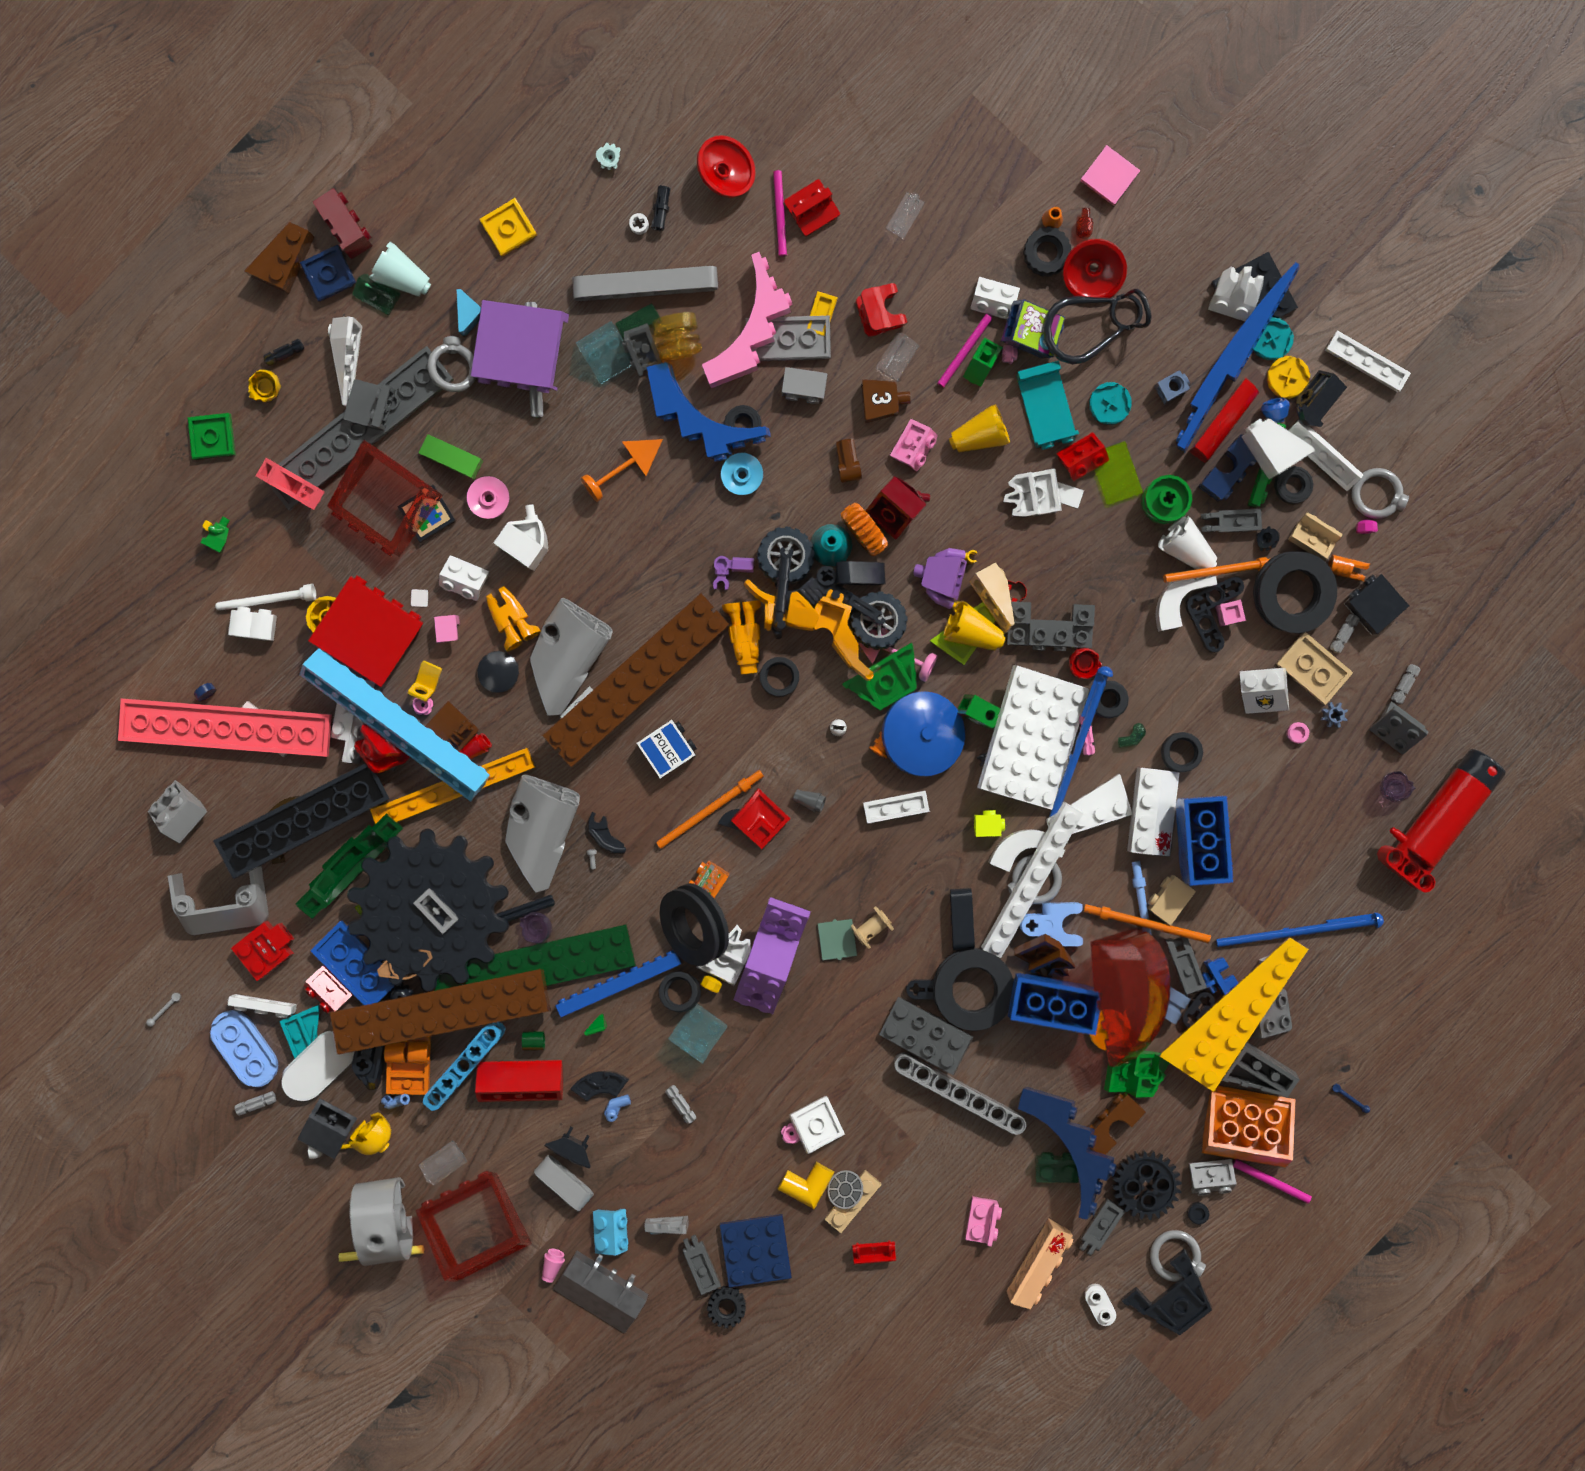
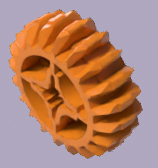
[841,502,888,556]

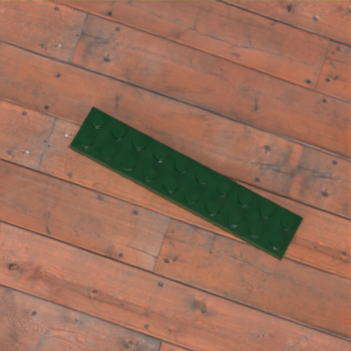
[426,924,636,993]

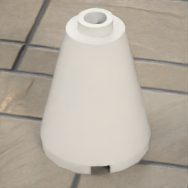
[1158,516,1217,570]

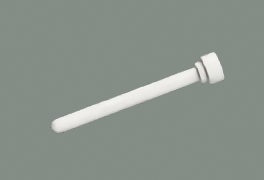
[215,584,316,611]

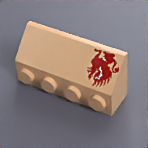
[1007,1218,1073,1309]

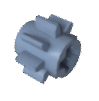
[1320,702,1348,728]

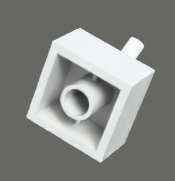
[494,505,548,571]

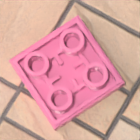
[1080,145,1140,206]

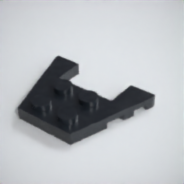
[1122,1249,1212,1335]

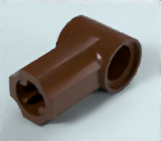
[836,439,862,483]

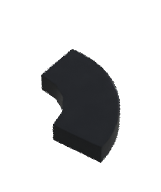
[570,1071,629,1101]

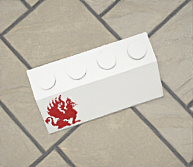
[1127,767,1180,856]

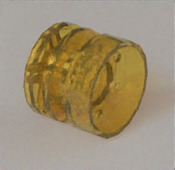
[652,312,703,360]

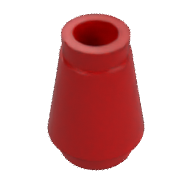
[459,733,492,759]

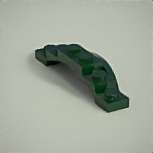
[295,813,403,919]

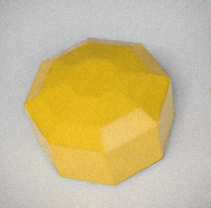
[701,975,722,993]

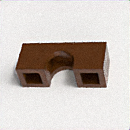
[1086,1092,1146,1155]

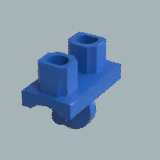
[1202,957,1238,995]

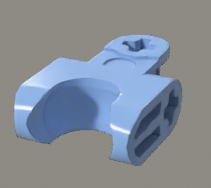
[1019,902,1083,946]

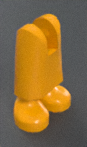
[486,586,541,651]

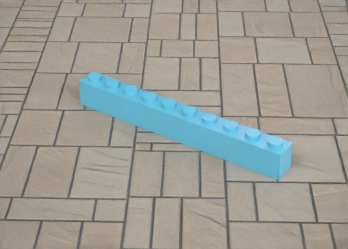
[300,648,490,801]

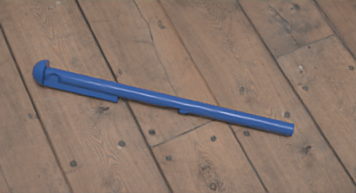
[1049,666,1113,817]
[1216,912,1384,947]

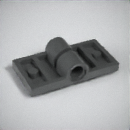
[879,997,973,1075]

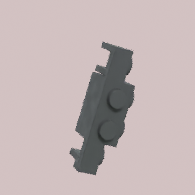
[1006,601,1095,651]

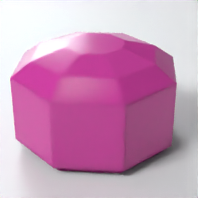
[1356,520,1378,534]

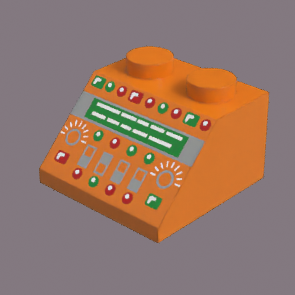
[689,861,730,898]

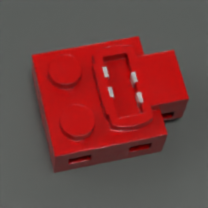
[231,921,294,981]

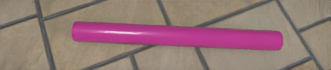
[773,170,787,256]
[937,314,992,388]
[1233,1159,1312,1204]

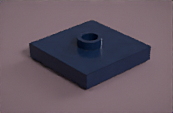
[300,245,357,302]

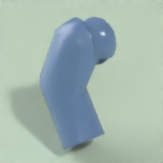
[381,1094,410,1109]
[604,1094,631,1122]

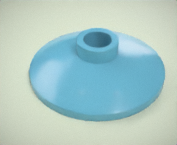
[721,453,763,495]

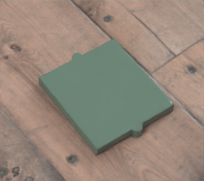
[818,919,857,960]

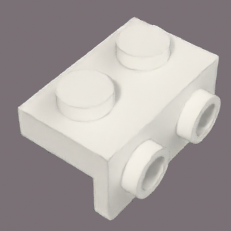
[971,277,1020,319]
[439,555,489,601]

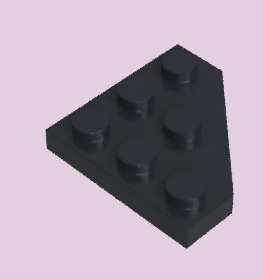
[1211,252,1298,318]

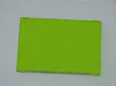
[1095,441,1143,505]

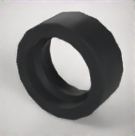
[760,657,799,697]
[1161,732,1203,772]
[659,971,701,1013]

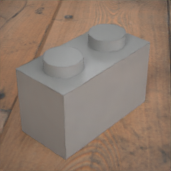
[782,367,827,404]

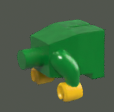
[200,516,230,553]

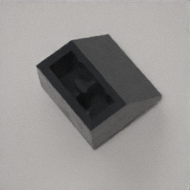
[297,1098,357,1159]

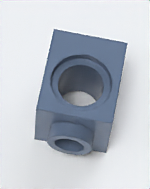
[1154,370,1190,404]

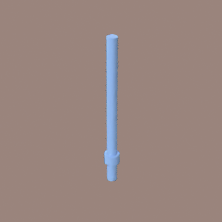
[1132,861,1160,987]

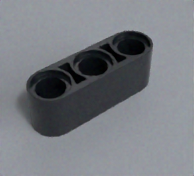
[836,561,886,585]
[950,888,975,950]

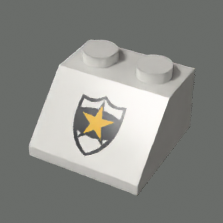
[1240,668,1289,714]

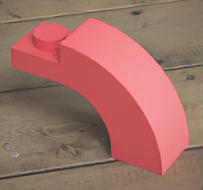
[256,458,325,510]

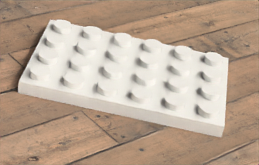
[977,665,1090,810]

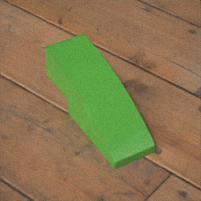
[419,434,483,480]

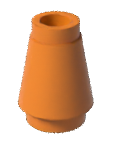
[1042,207,1063,228]

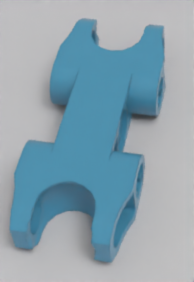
[423,1021,506,1111]

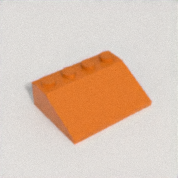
[1202,1086,1295,1168]

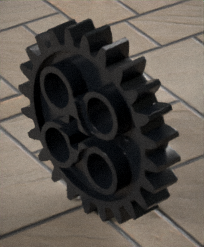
[1112,1149,1182,1220]

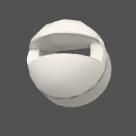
[830,719,847,736]

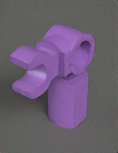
[713,556,754,590]

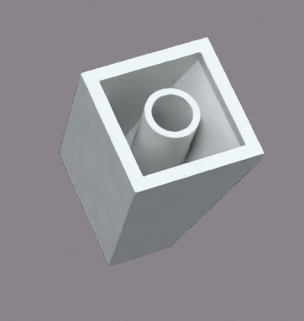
[1241,419,1315,479]

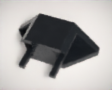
[544,1126,591,1169]

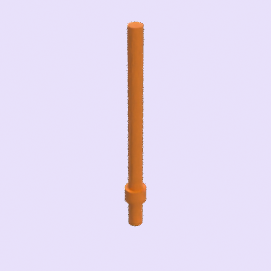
[1163,557,1271,583]
[656,770,764,849]
[1084,904,1211,944]

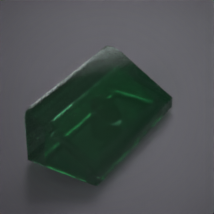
[352,274,401,315]
[615,303,662,340]

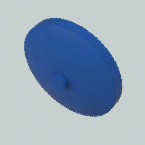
[882,692,965,776]

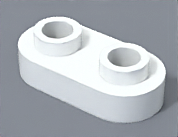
[1084,1284,1116,1326]

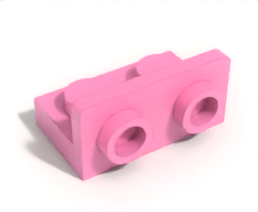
[890,419,938,471]
[965,1196,1002,1247]

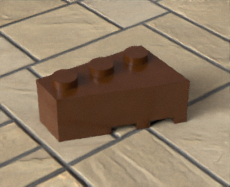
[244,222,314,294]

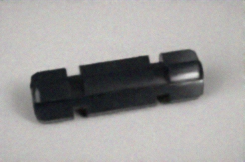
[263,339,304,366]

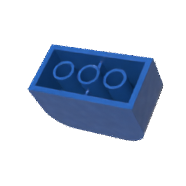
[1176,796,1233,886]
[1008,973,1103,1035]

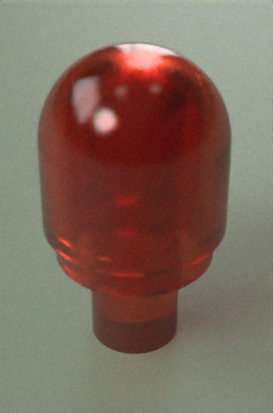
[1076,208,1094,239]

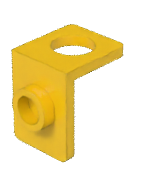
[408,661,442,701]

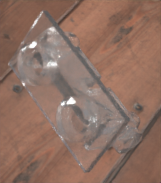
[886,192,925,239]

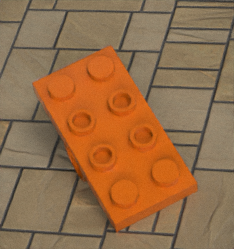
[384,1036,431,1095]

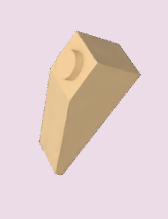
[970,563,1015,633]

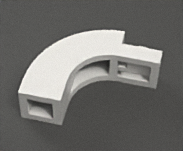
[1156,576,1217,632]
[988,829,1065,872]

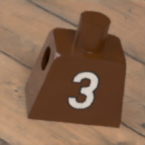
[862,379,911,423]

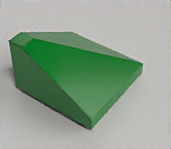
[584,1014,607,1036]

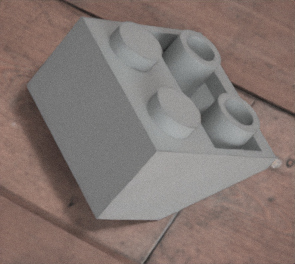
[148,780,207,843]

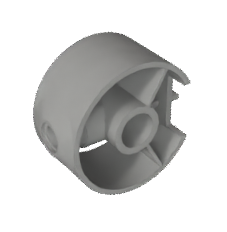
[350,1177,413,1266]

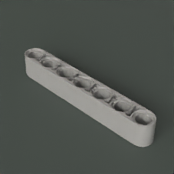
[572,266,718,301]
[894,1052,1026,1135]

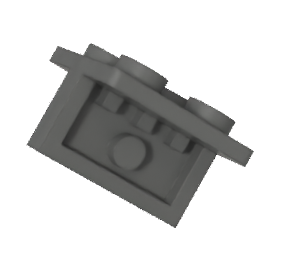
[1370,701,1428,754]

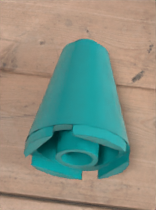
[811,524,852,567]

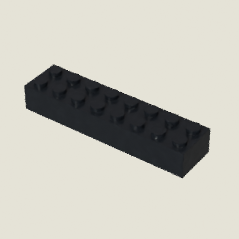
[213,763,390,879]

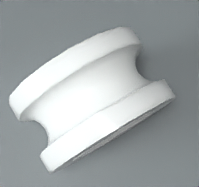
[629,213,649,235]

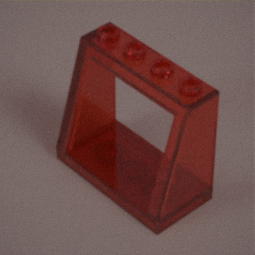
[327,440,443,557]
[416,1171,532,1282]

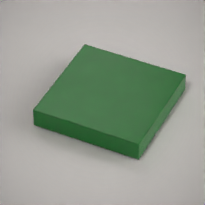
[187,413,236,460]

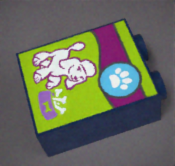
[1001,299,1065,359]

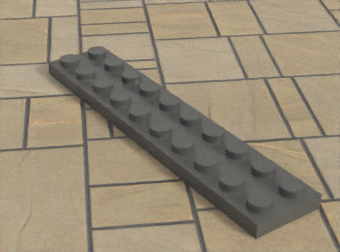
[267,346,454,511]

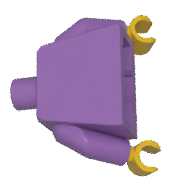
[914,548,978,613]

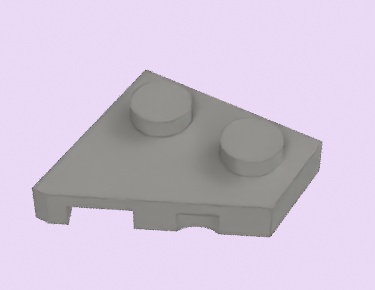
[645,1216,689,1235]

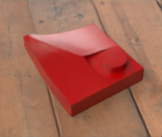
[731,788,791,849]

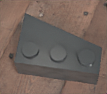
[1221,1042,1300,1097]

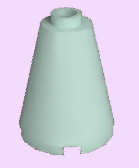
[369,242,431,296]

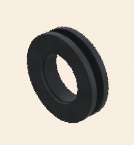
[1253,551,1337,633]
[659,883,729,966]
[932,948,1014,1031]

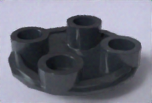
[477,651,519,693]

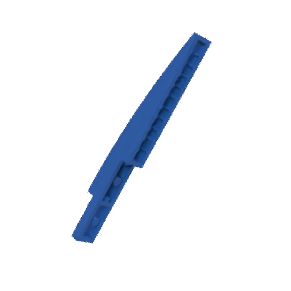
[1176,262,1299,453]

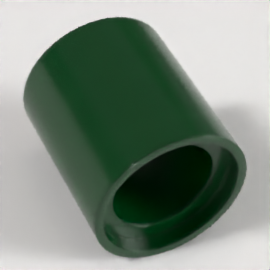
[522,1031,545,1051]

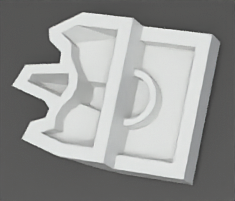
[1208,266,1264,321]
[1003,469,1062,516]
[696,925,751,986]

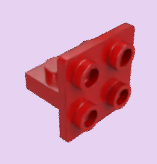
[784,179,840,236]

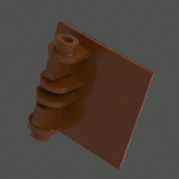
[425,701,479,751]

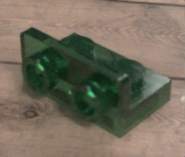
[1035,1152,1079,1183]

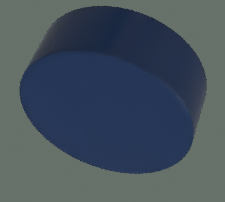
[194,683,216,701]

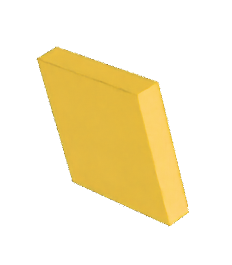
[479,198,537,257]

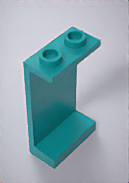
[1016,360,1079,450]

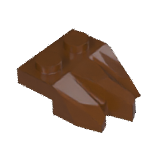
[1014,934,1075,978]

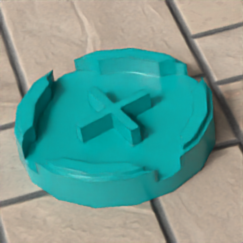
[1253,317,1294,361]
[1089,382,1132,425]

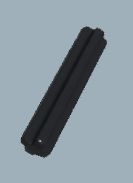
[496,895,555,922]

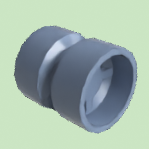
[1152,985,1191,1024]

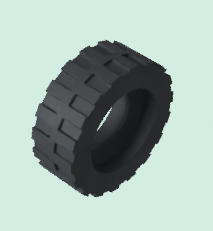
[1023,227,1071,277]

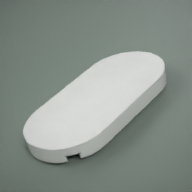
[282,1031,354,1101]

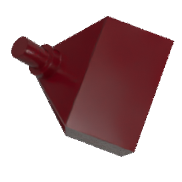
[865,476,930,540]

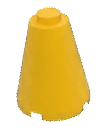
[949,404,1010,452]
[944,601,1005,651]

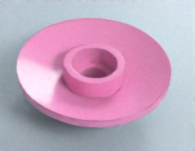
[467,476,509,519]

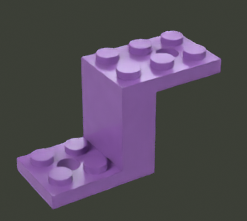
[733,897,810,1014]

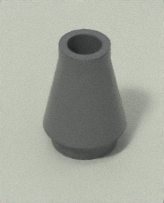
[793,789,826,813]

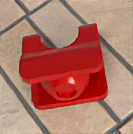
[856,283,908,337]
[354,724,410,773]

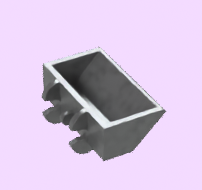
[553,1251,648,1333]

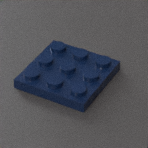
[720,1214,792,1287]

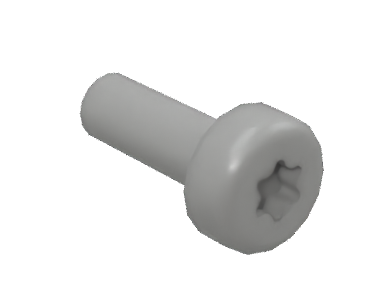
[587,849,597,869]

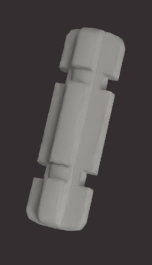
[1330,614,1360,653]
[1391,664,1420,704]
[665,1085,696,1124]
[235,1091,277,1116]

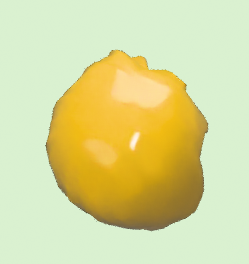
[248,370,281,402]

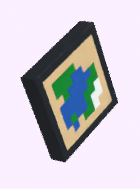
[397,485,456,543]

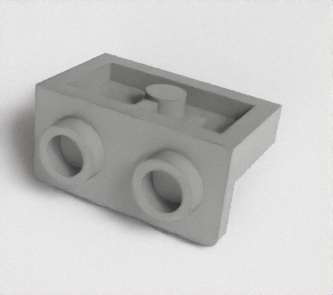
[1189,1159,1236,1196]

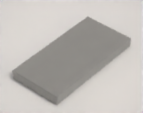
[746,315,831,361]

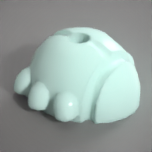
[596,143,621,170]

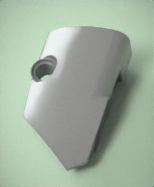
[530,598,613,715]
[505,775,580,893]

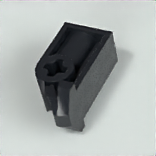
[1296,370,1347,427]
[352,1045,385,1090]

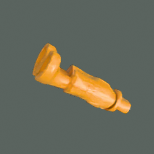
[722,600,761,674]

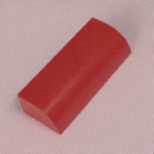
[1189,378,1259,463]
[475,1060,563,1102]

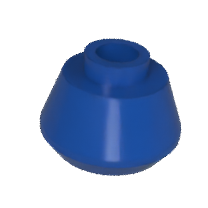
[1260,398,1290,423]

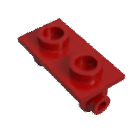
[853,1240,896,1264]

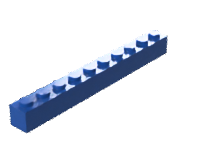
[555,950,682,1017]

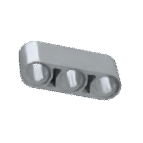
[534,1155,594,1211]

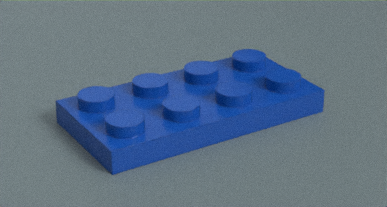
[310,921,395,1005]

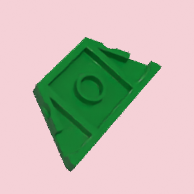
[842,642,917,710]

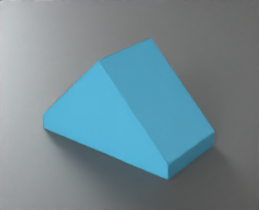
[457,289,481,336]

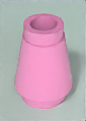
[542,1249,565,1283]

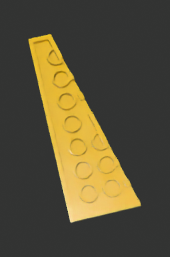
[1160,937,1309,1092]

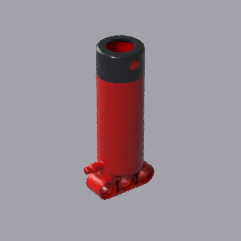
[1377,749,1506,892]

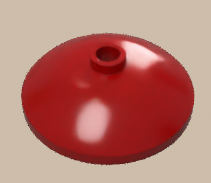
[697,135,755,198]
[1063,239,1127,298]

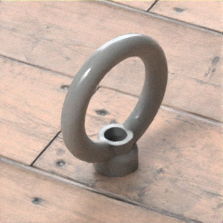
[427,336,476,392]
[1352,468,1409,519]
[1007,854,1062,905]
[1150,1230,1206,1282]

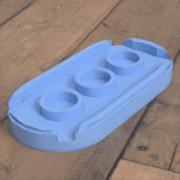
[210,1010,278,1087]

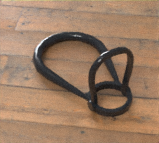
[1043,288,1152,365]

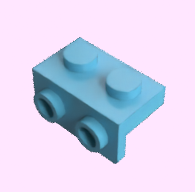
[593,1209,628,1256]

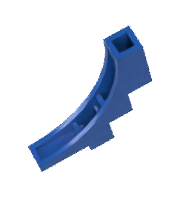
[647,362,771,462]

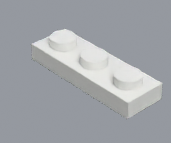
[863,791,930,824]
[228,994,297,1018]

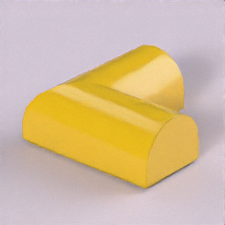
[777,1162,835,1209]

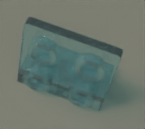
[576,321,632,384]
[668,1003,728,1064]

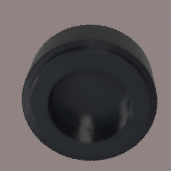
[1187,1202,1209,1225]

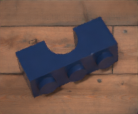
[1198,434,1257,502]

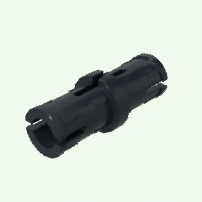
[651,185,671,231]

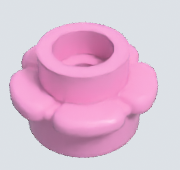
[1002,345,1018,364]
[412,698,433,715]
[781,1123,800,1144]

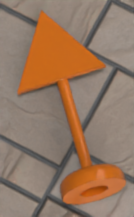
[581,439,663,502]

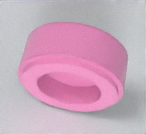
[1287,722,1309,743]

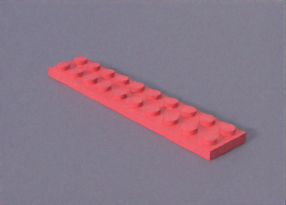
[118,699,332,757]

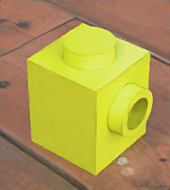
[974,810,1005,837]

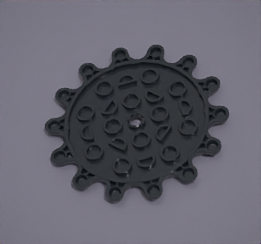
[347,828,509,992]

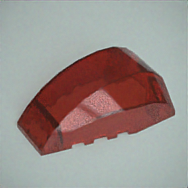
[1090,929,1170,1067]

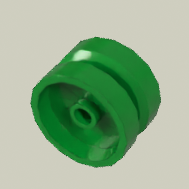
[1141,475,1192,525]

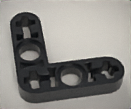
[1185,577,1244,653]

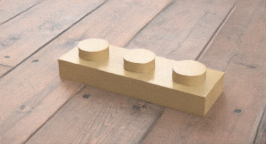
[825,1170,881,1233]

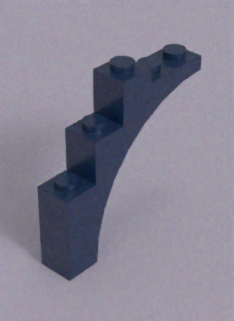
[1018,1087,1116,1220]

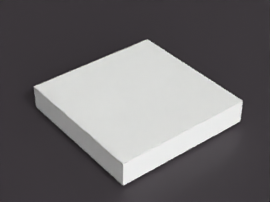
[789,1096,845,1154]

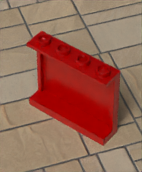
[308,575,423,687]

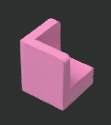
[1215,600,1246,627]
[434,615,460,643]

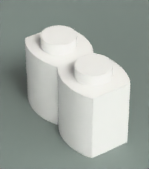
[228,607,277,641]

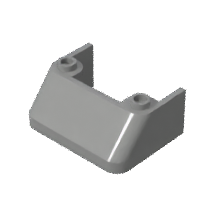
[168,866,269,935]

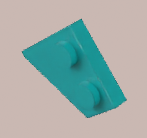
[279,1005,320,1058]

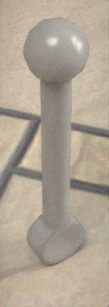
[146,993,181,1027]

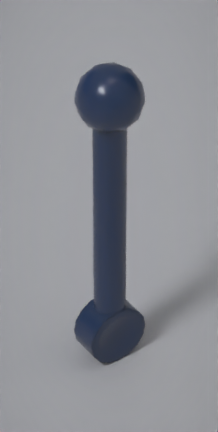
[1332,1084,1370,1114]

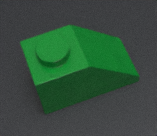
[963,337,1003,387]

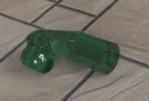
[1118,723,1146,748]

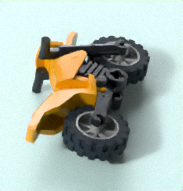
[744,527,907,681]

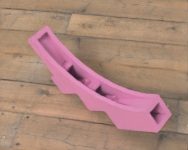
[702,252,793,388]

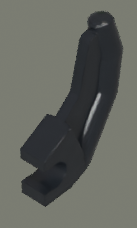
[589,812,626,854]

